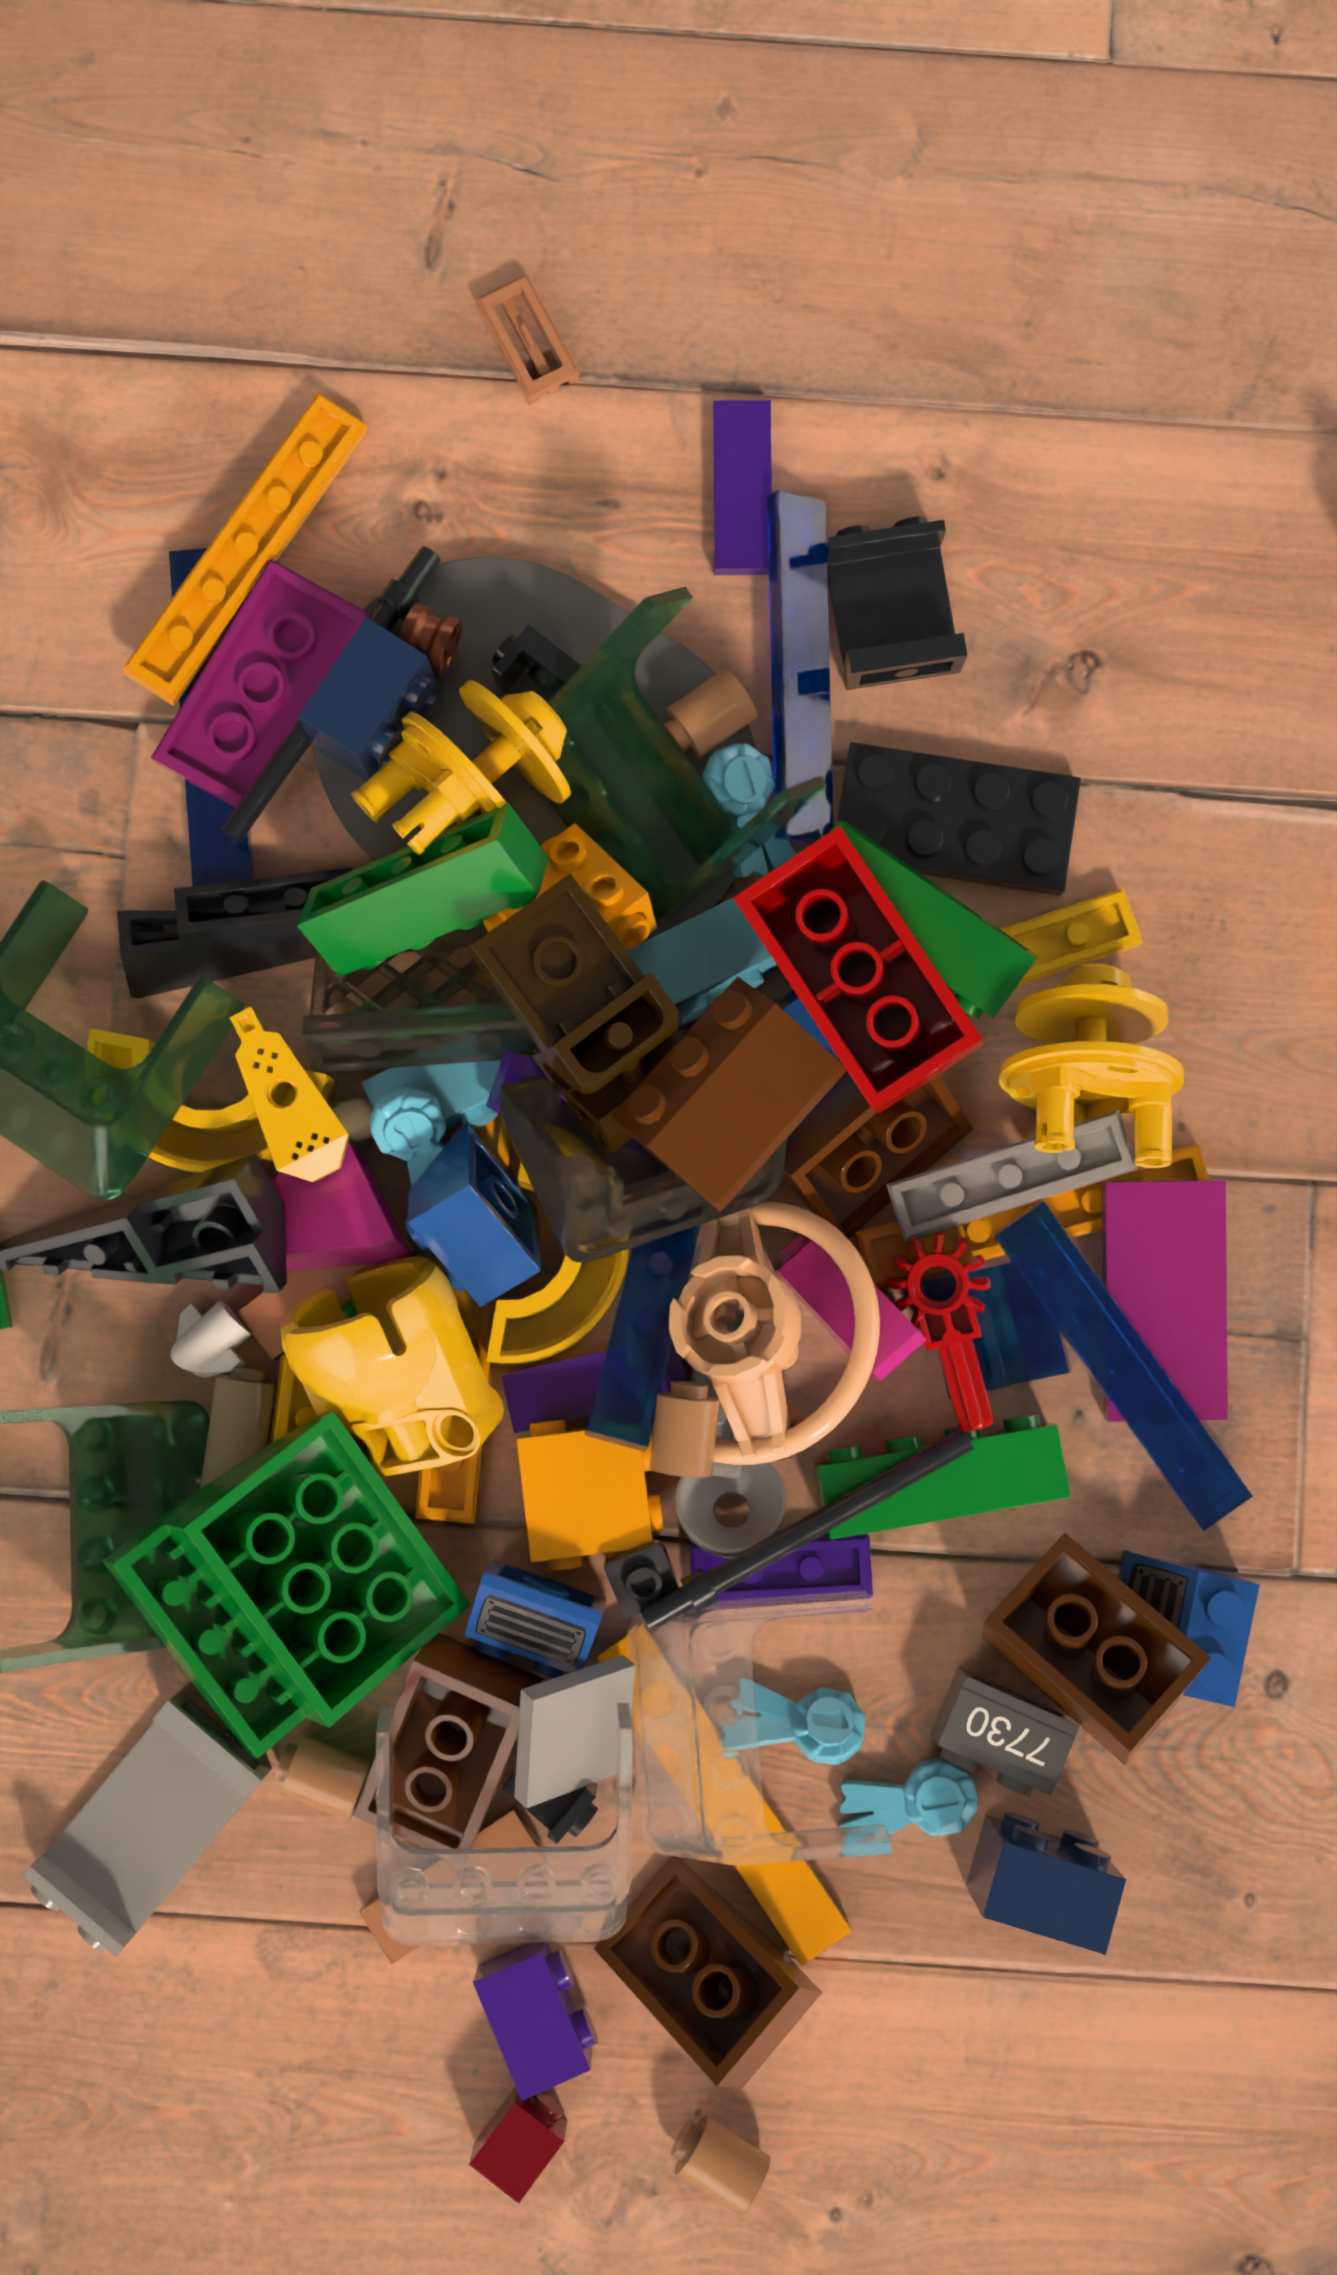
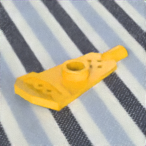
[229,1006,350,1182]

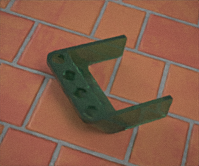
[548,587,827,921]
[0,880,245,1200]
[0,1400,210,1673]

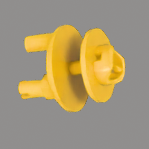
[351,680,571,855]
[999,963,1184,1168]

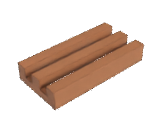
[476,274,580,405]

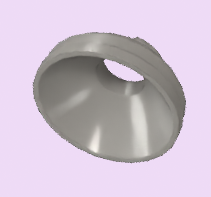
[675,1462,786,1558]

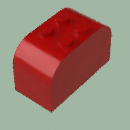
[733,825,984,1114]

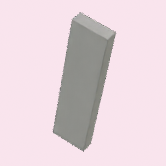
[886,1110,1139,1242]

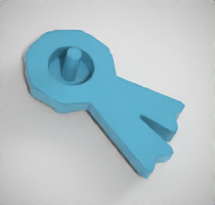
[702,744,797,878]
[369,1087,446,1187]
[719,1677,866,1765]
[836,1758,979,1855]

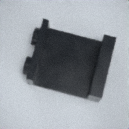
[824,516,968,690]

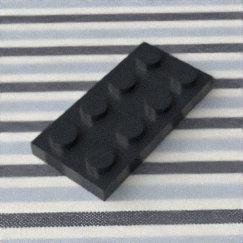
[837,742,1081,896]

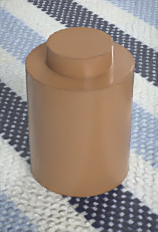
[663,668,758,758]
[649,1381,720,1477]
[274,1736,373,1821]
[671,2115,771,2215]

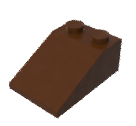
[352,1633,543,1865]
[594,1855,822,2089]

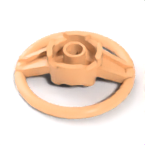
[624,1201,880,1465]

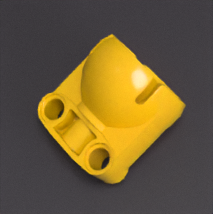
[280,1256,504,1477]

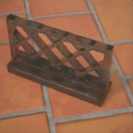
[301,926,540,1073]

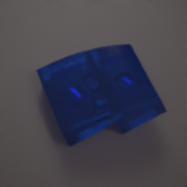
[922,1255,1072,1399]

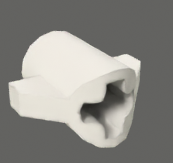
[170,1300,252,1378]

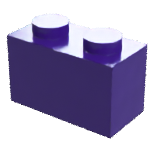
[473,1935,598,2101]

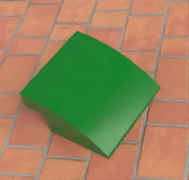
[102,1410,470,1759]

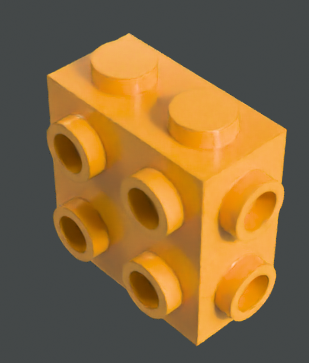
[483,823,657,951]
[517,1412,664,1571]

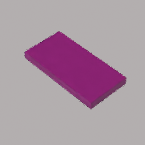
[151,558,372,808]
[1102,1179,1228,1422]

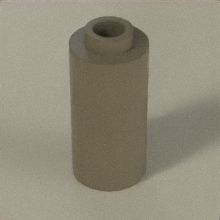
[200,1367,276,1489]

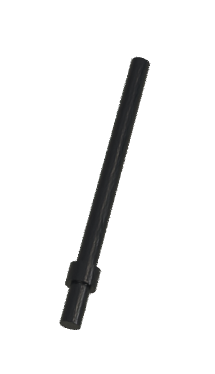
[220,546,441,843]
[639,1428,974,1632]

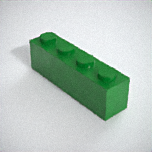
[296,803,549,977]
[830,821,1039,1019]
[814,1413,1071,1540]

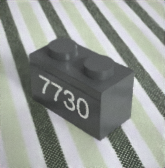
[930,1667,1080,1797]

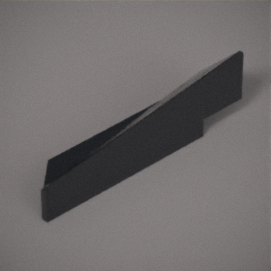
[117,867,355,998]

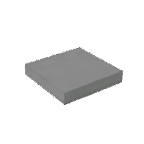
[514,1655,635,1809]

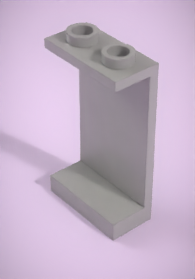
[22,1691,272,1957]

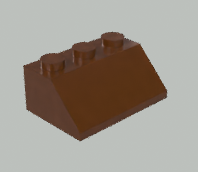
[612,976,847,1212]
[768,1071,973,1239]
[982,1532,1211,1765]

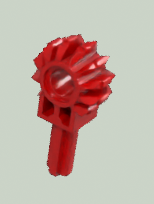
[887,1231,994,1432]

